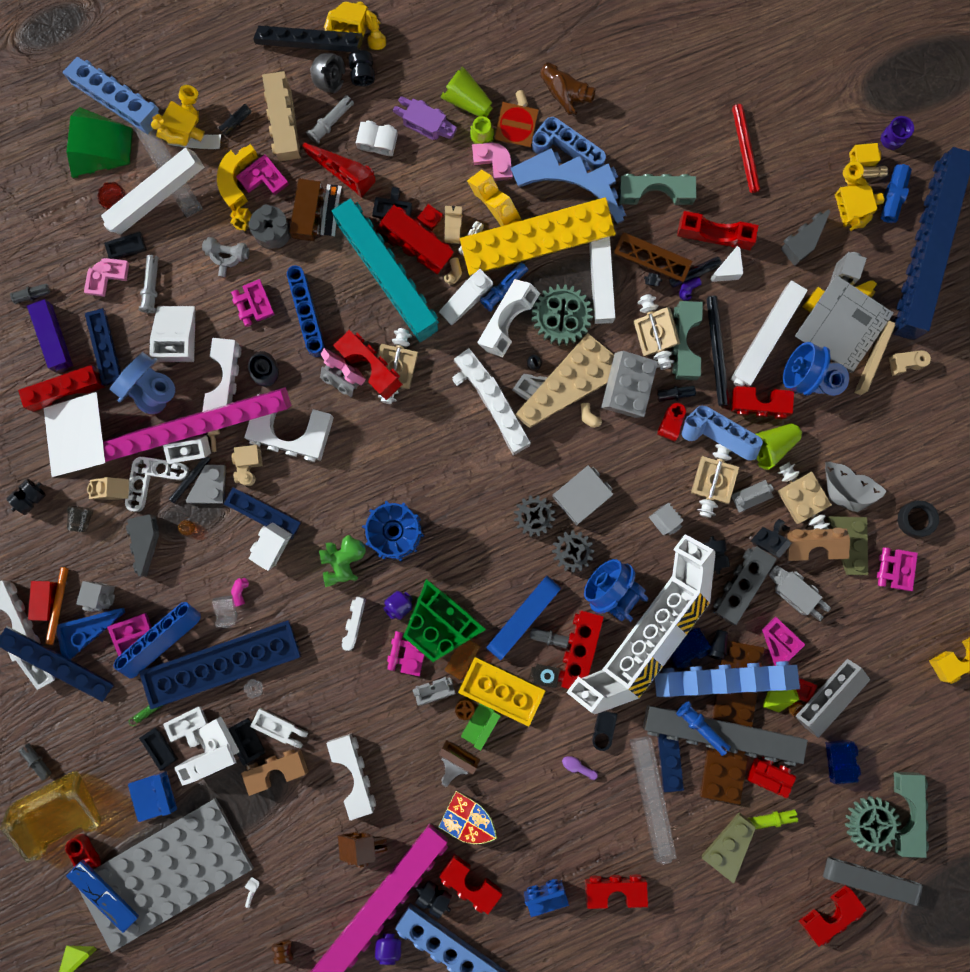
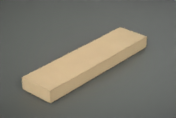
[854,321,895,395]

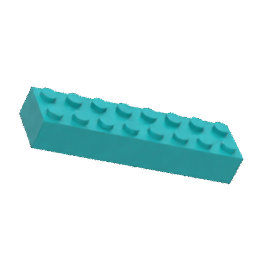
[332,198,439,343]

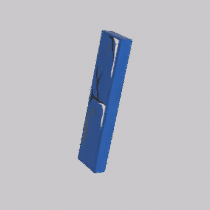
[66,859,139,933]

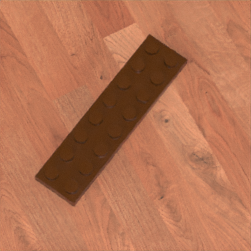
[700,641,764,804]

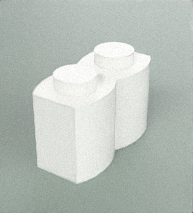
[356,121,398,156]

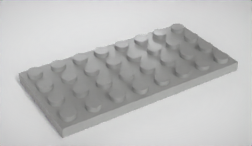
[79,798,254,953]

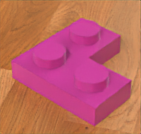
[236,154,289,196]

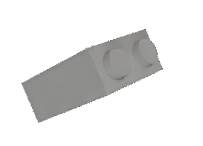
[552,465,613,526]

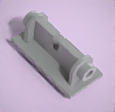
[320,365,359,397]
[731,480,774,512]
[413,676,455,706]

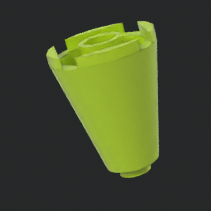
[441,66,493,117]
[755,424,802,470]

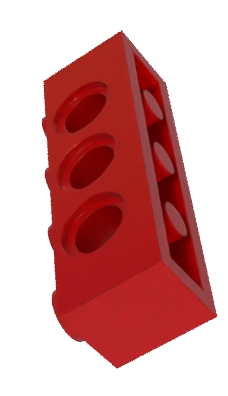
[558,610,604,689]

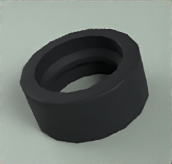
[898,500,939,538]

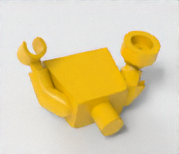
[324,1,386,50]
[151,85,205,146]
[835,161,884,231]

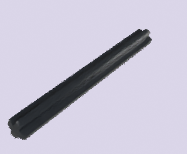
[706,296,729,406]

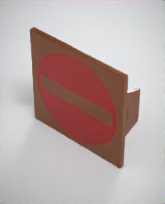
[495,102,539,147]

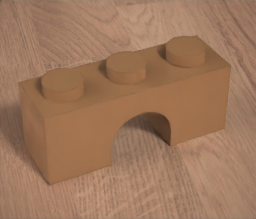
[786,528,850,561]
[241,748,308,796]

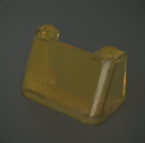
[0,771,101,863]

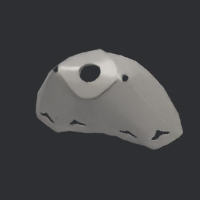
[825,462,887,512]

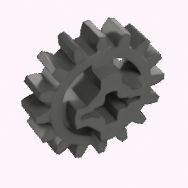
[514,495,555,537]
[552,530,594,573]

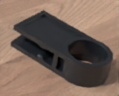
[592,711,618,751]

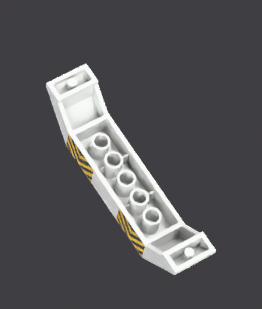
[566,534,715,715]

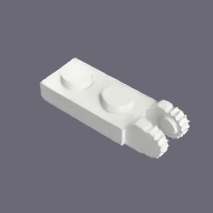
[342,597,366,651]
[250,708,308,748]

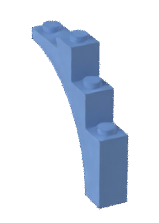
[511,148,626,224]

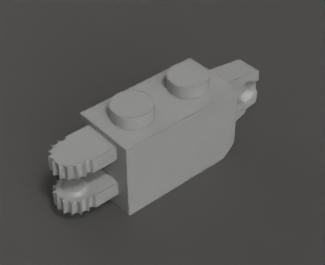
[768,565,831,621]

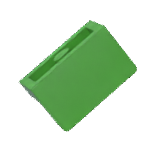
[461,703,501,751]

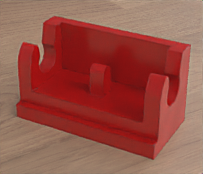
[28,581,59,621]

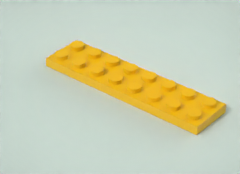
[459,197,615,276]

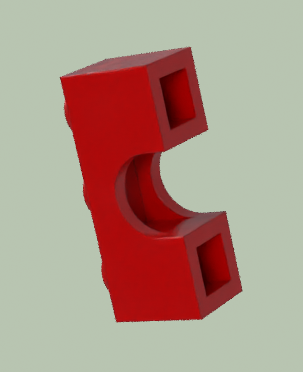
[731,386,794,419]
[440,853,502,914]
[585,874,648,909]
[799,885,867,947]

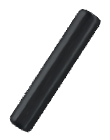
[669,256,722,288]

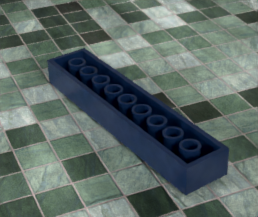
[893,147,970,340]

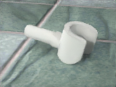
[245,877,260,908]

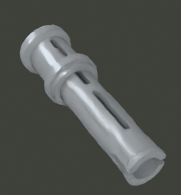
[306,95,354,145]
[138,255,159,313]

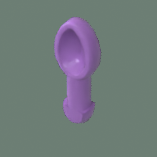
[562,756,598,780]

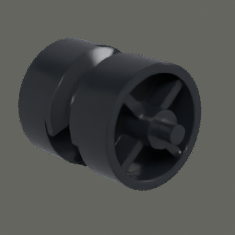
[348,50,375,87]
[6,478,46,515]
[702,536,730,575]
[415,880,452,919]

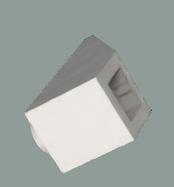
[174,744,236,786]

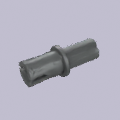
[10,284,51,304]
[530,628,569,649]
[18,743,52,781]

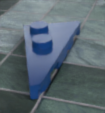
[56,608,125,660]

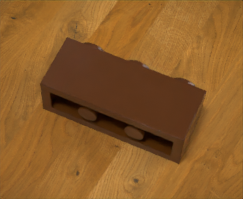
[289,178,325,242]

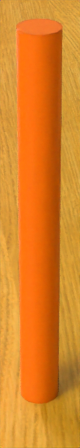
[45,567,69,645]

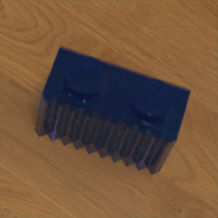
[670,627,711,669]
[825,740,861,784]

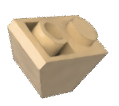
[87,477,129,500]

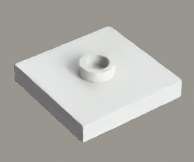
[195,717,239,755]

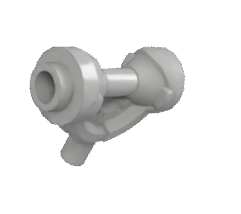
[202,237,250,277]

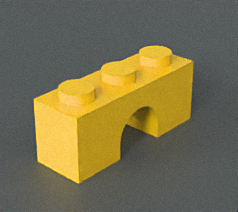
[929,637,970,684]

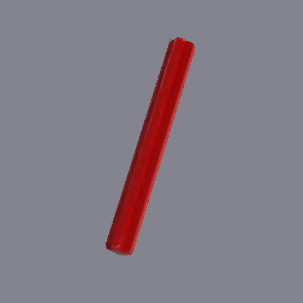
[732,104,760,193]

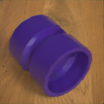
[881,116,914,150]

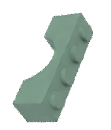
[619,174,696,205]
[672,301,703,380]
[894,772,929,858]

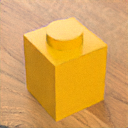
[849,143,881,167]

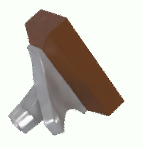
[439,740,480,787]

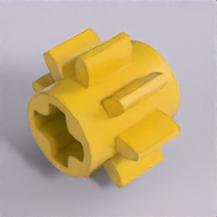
[230,206,252,231]

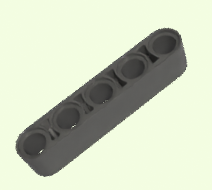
[823,857,923,906]

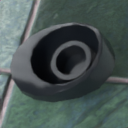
[248,351,279,387]

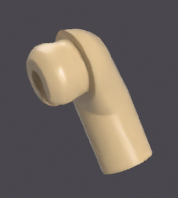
[516,90,528,107]
[444,258,462,285]
[580,403,602,428]

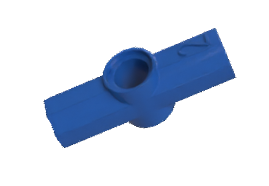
[880,164,912,223]

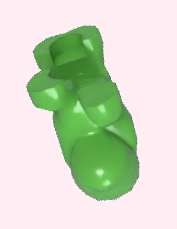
[319,535,366,587]

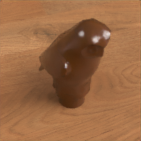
[540,62,596,115]

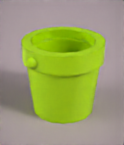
[470,116,494,144]

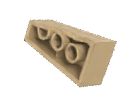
[262,71,301,162]

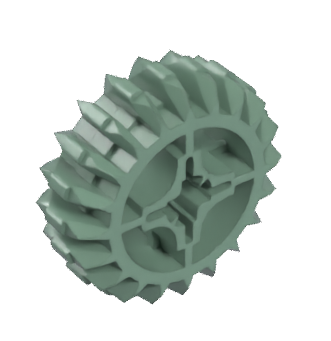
[845,796,902,852]

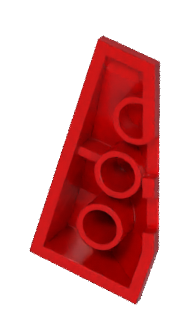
[303,143,376,198]

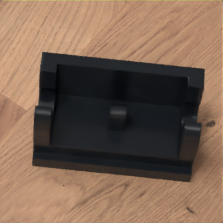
[228,718,266,766]

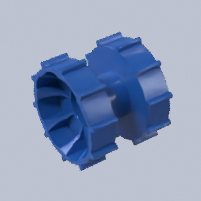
[362,501,424,561]

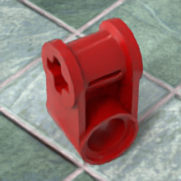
[657,403,686,441]
[65,834,101,868]

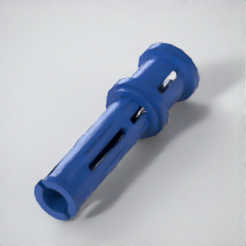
[480,262,528,312]
[676,701,731,756]

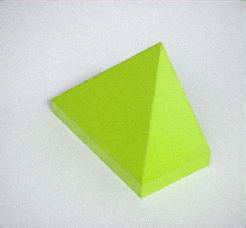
[763,689,799,713]
[59,946,97,972]

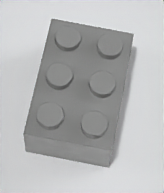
[601,351,658,418]

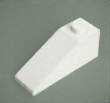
[439,269,493,326]

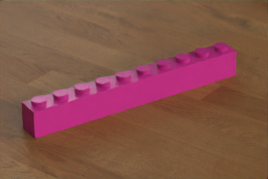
[103,387,292,462]
[310,824,448,972]

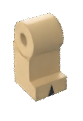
[445,206,462,244]
[889,351,931,376]

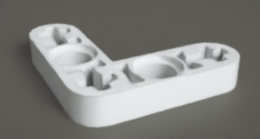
[125,457,189,512]

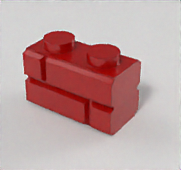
[746,756,796,798]

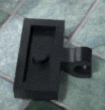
[372,187,413,219]
[751,519,792,558]

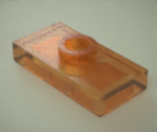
[444,640,481,680]

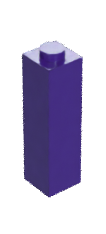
[27,299,73,373]

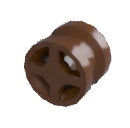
[455,699,475,720]
[271,940,294,964]

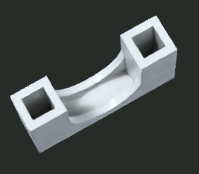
[244,394,334,462]

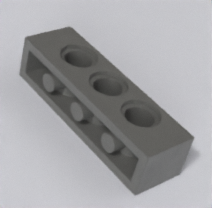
[712,546,776,625]

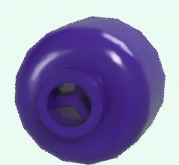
[384,591,413,620]
[375,934,401,965]

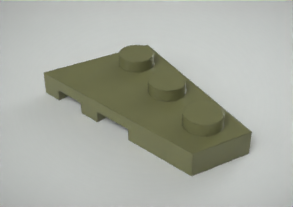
[826,516,868,575]
[702,812,756,883]

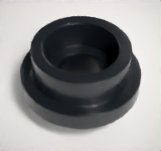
[644,273,663,287]

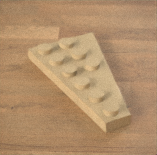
[515,333,614,428]

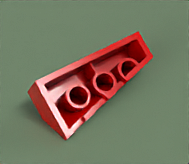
[376,205,454,274]

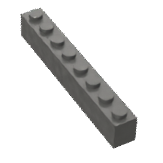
[643,705,808,766]

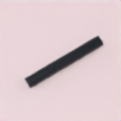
[169,456,211,504]

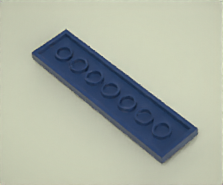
[139,620,301,710]

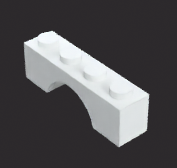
[477,279,540,357]
[203,338,241,411]
[476,377,530,455]
[0,580,41,661]
[326,733,376,820]

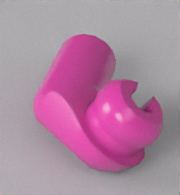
[231,578,249,607]

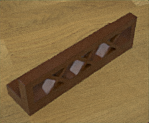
[614,232,693,283]

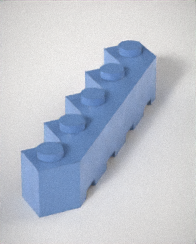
[655,661,800,697]

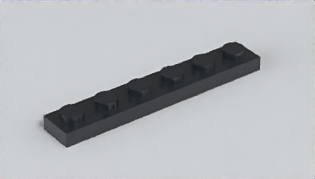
[253,25,363,53]

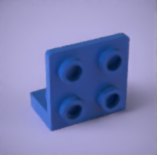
[128,771,177,822]
[524,879,569,917]

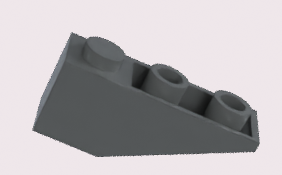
[781,209,830,266]
[126,514,159,577]

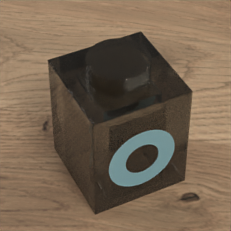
[529,663,560,688]

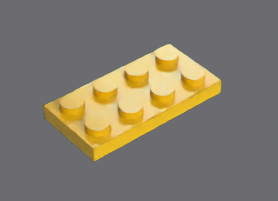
[458,657,545,727]

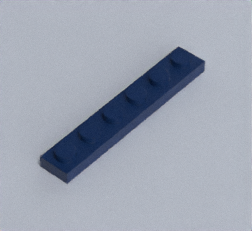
[0,626,114,702]

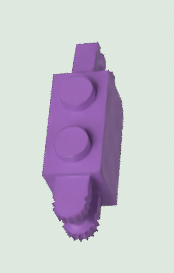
[393,96,456,140]

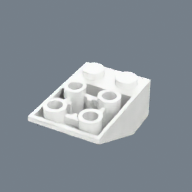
[150,306,195,362]

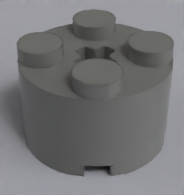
[249,204,291,249]

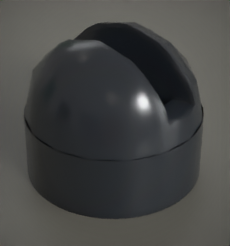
[527,355,542,371]

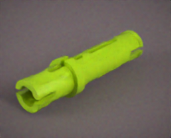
[748,809,798,829]

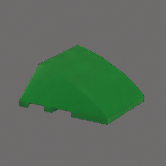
[66,107,133,178]
[403,579,486,662]

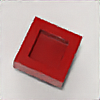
[417,204,443,231]
[796,678,817,703]

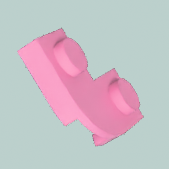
[472,143,513,181]
[84,258,129,297]
[320,348,366,386]

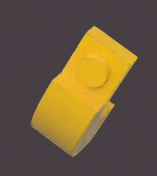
[217,144,258,211]

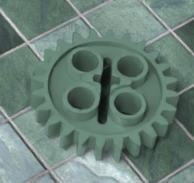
[532,284,593,346]

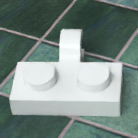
[452,348,491,390]
[163,706,208,748]

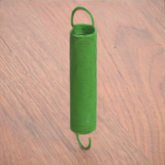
[129,705,162,726]

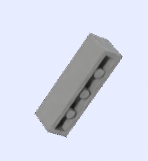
[795,659,870,738]

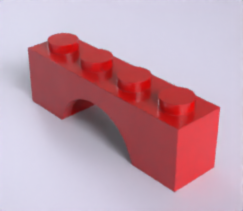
[677,211,759,250]
[333,330,403,400]
[18,365,105,412]

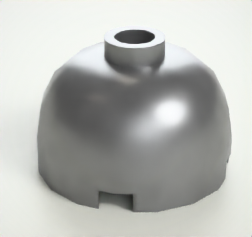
[310,53,345,93]

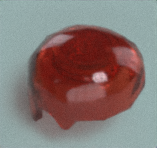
[97,182,126,210]

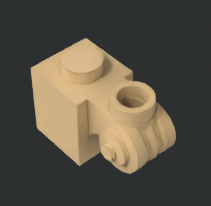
[232,445,263,486]

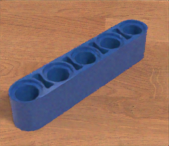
[287,265,325,357]
[486,575,562,661]
[114,602,201,679]

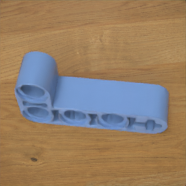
[532,117,606,171]
[682,406,763,460]

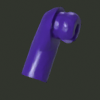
[679,277,701,301]

